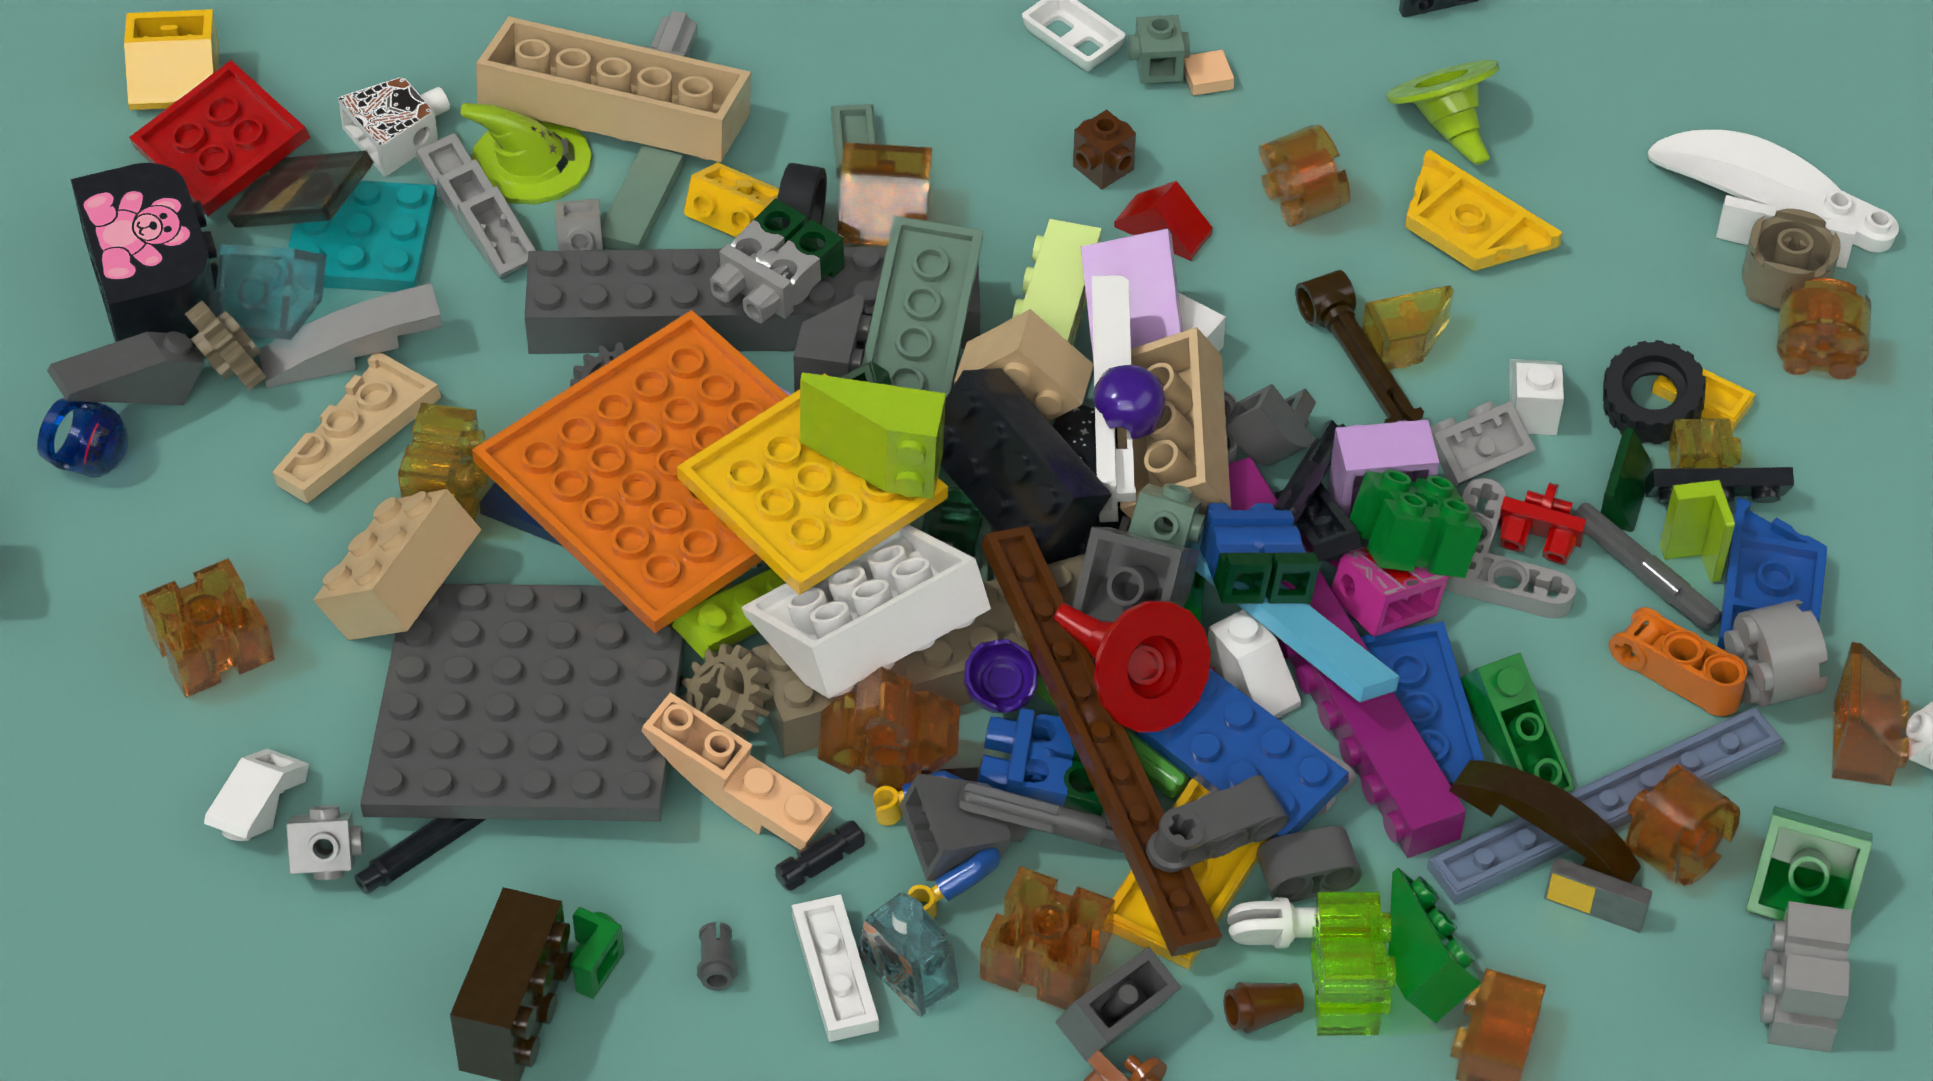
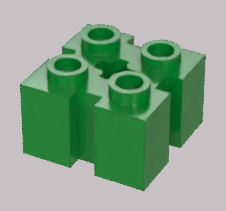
[1349,470,1483,578]

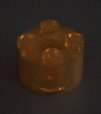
[1258,124,1350,228]
[1777,278,1872,380]
[1625,764,1740,886]

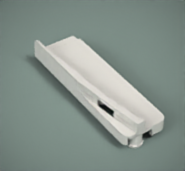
[1092,275,1136,522]

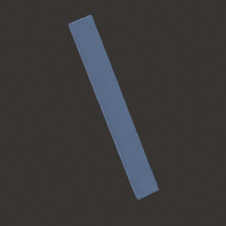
[1427,706,1784,905]

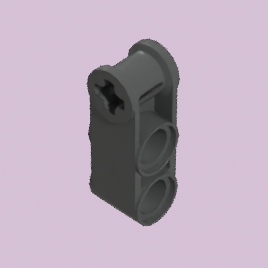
[1146,775,1290,873]

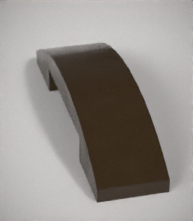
[1449,760,1641,883]

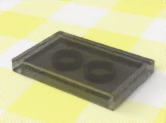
[227,150,374,228]

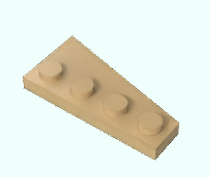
[272,352,441,504]

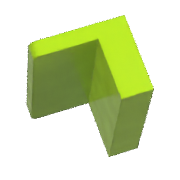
[1659,480,1735,582]

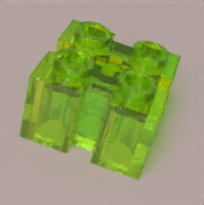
[1310,892,1396,1036]

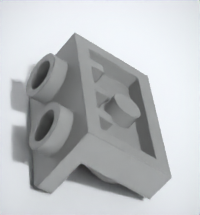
[1431,401,1536,487]

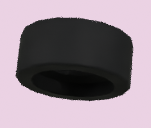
[777,163,827,239]

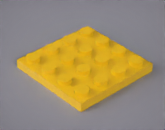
[677,374,948,596]

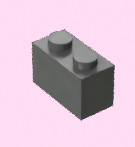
[1055,947,1181,1062]

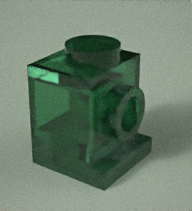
[929,486,983,558]

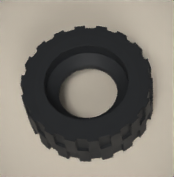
[1603,340,1706,445]

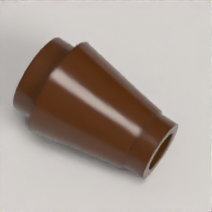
[1223,982,1304,1033]

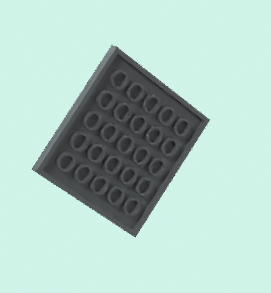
[360,584,686,822]

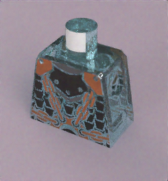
[858,892,959,1017]

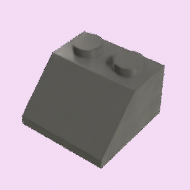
[1072,527,1200,622]

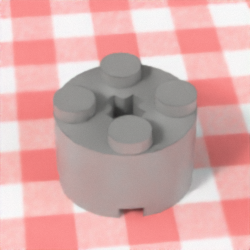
[1724,599,1828,707]

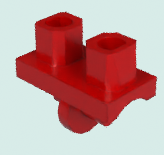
[1499,482,1587,565]

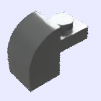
[1226,384,1316,466]

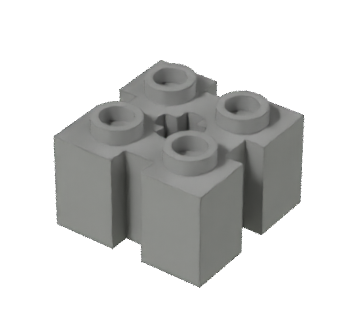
[1760,901,1851,1053]

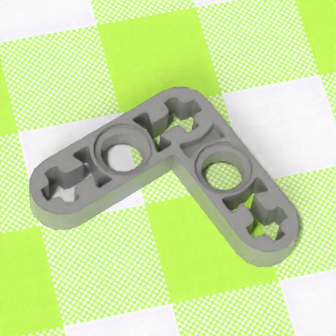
[1445,478,1576,618]

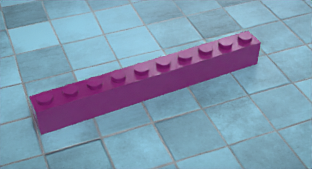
[1228,457,1466,858]

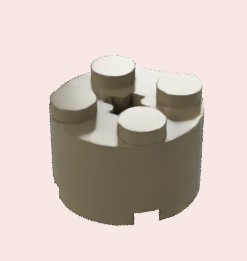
[1742,209,1841,314]

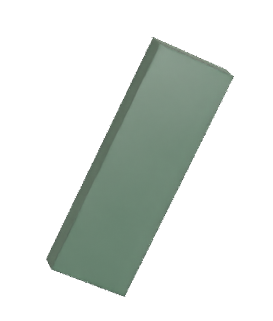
[601,145,684,250]

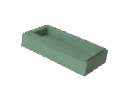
[831,104,880,178]

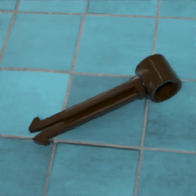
[1295,270,1424,423]

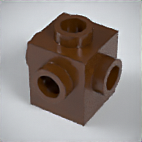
[1073,109,1136,190]

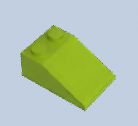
[800,372,946,499]

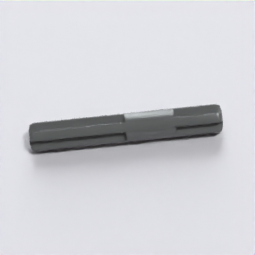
[1572,502,1722,632]
[958,781,1123,853]

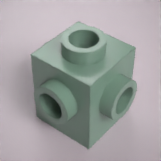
[1128,15,1190,84]
[1129,483,1206,548]

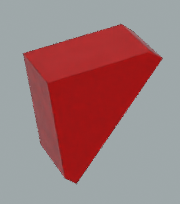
[1114,180,1212,261]

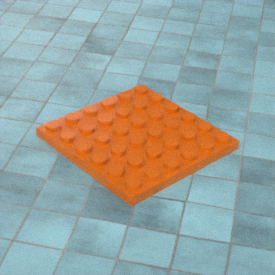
[472,310,788,633]

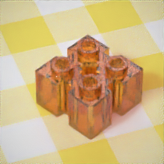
[139,558,275,698]
[818,666,960,792]
[980,866,1115,1010]

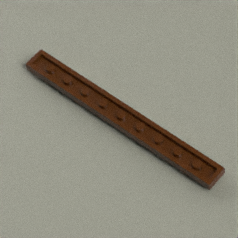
[981,526,1222,957]

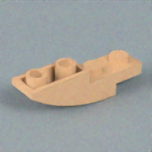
[641,692,833,850]

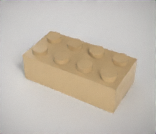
[1117,327,1231,522]

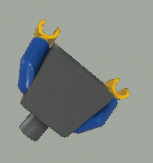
[873,770,1026,924]

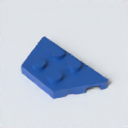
[1717,498,1828,649]

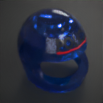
[37,398,128,477]

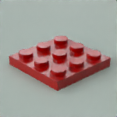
[129,60,310,217]

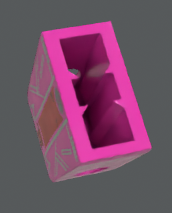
[1329,546,1448,637]

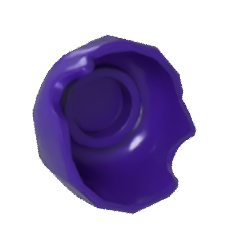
[1093,365,1165,439]
[963,639,1038,714]

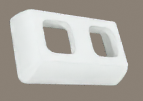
[1022,0,1125,72]

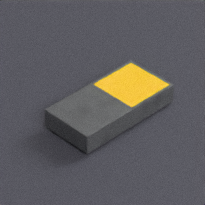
[1544,858,1652,933]

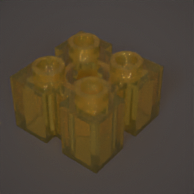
[398,403,489,521]

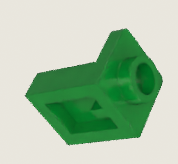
[570,907,624,1000]

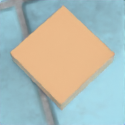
[1183,50,1234,96]

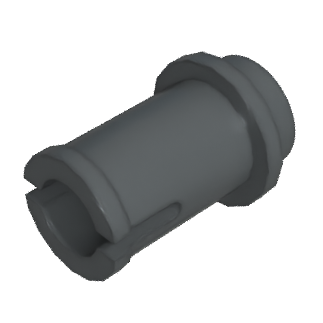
[697,922,737,990]

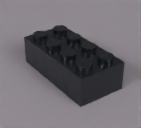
[941,368,1112,564]

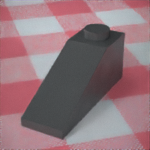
[47,331,205,405]

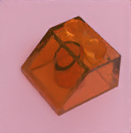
[1832,642,1909,786]

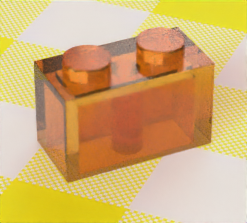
[1450,968,1546,1081]

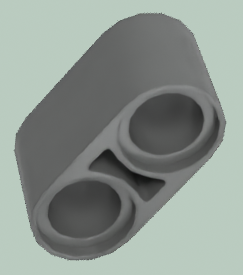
[1256,826,1362,902]

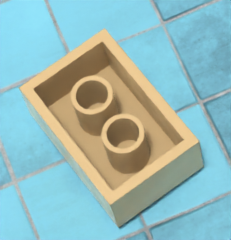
[313,489,482,640]

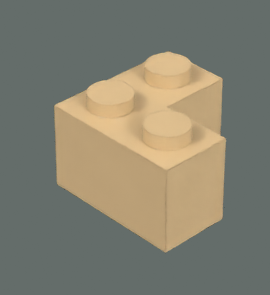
[954,309,1094,421]

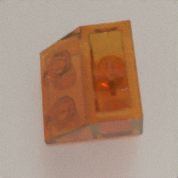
[837,142,932,246]

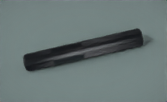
[1274,420,1346,525]

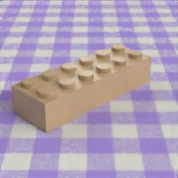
[476,16,751,162]

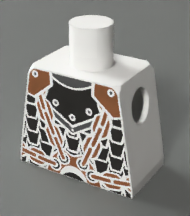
[338,77,450,177]

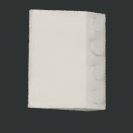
[742,524,991,699]

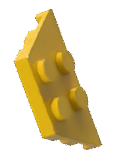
[1405,149,1563,271]

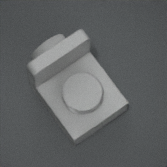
[555,199,603,251]

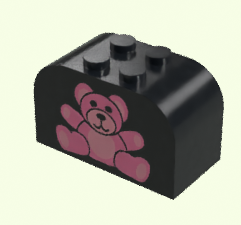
[70,163,223,347]

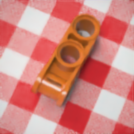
[1608,607,1747,716]

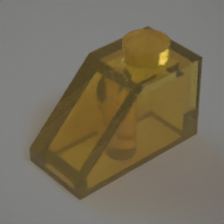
[1362,285,1454,370]

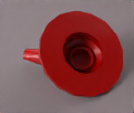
[1054,600,1211,732]

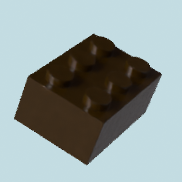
[450,887,573,1081]

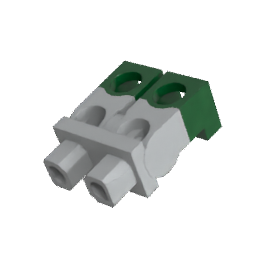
[710,198,845,324]

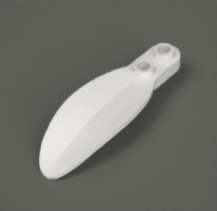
[1648,130,1899,253]

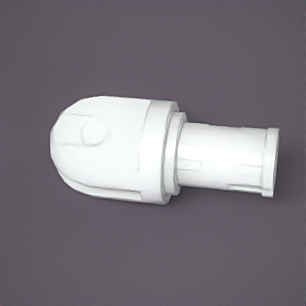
[1227,897,1340,949]

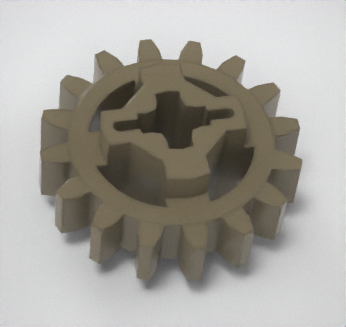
[185,300,266,391]
[679,644,774,740]

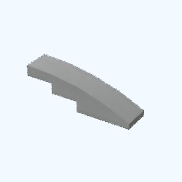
[416,133,536,279]
[258,283,442,388]

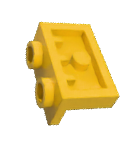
[684,162,779,237]

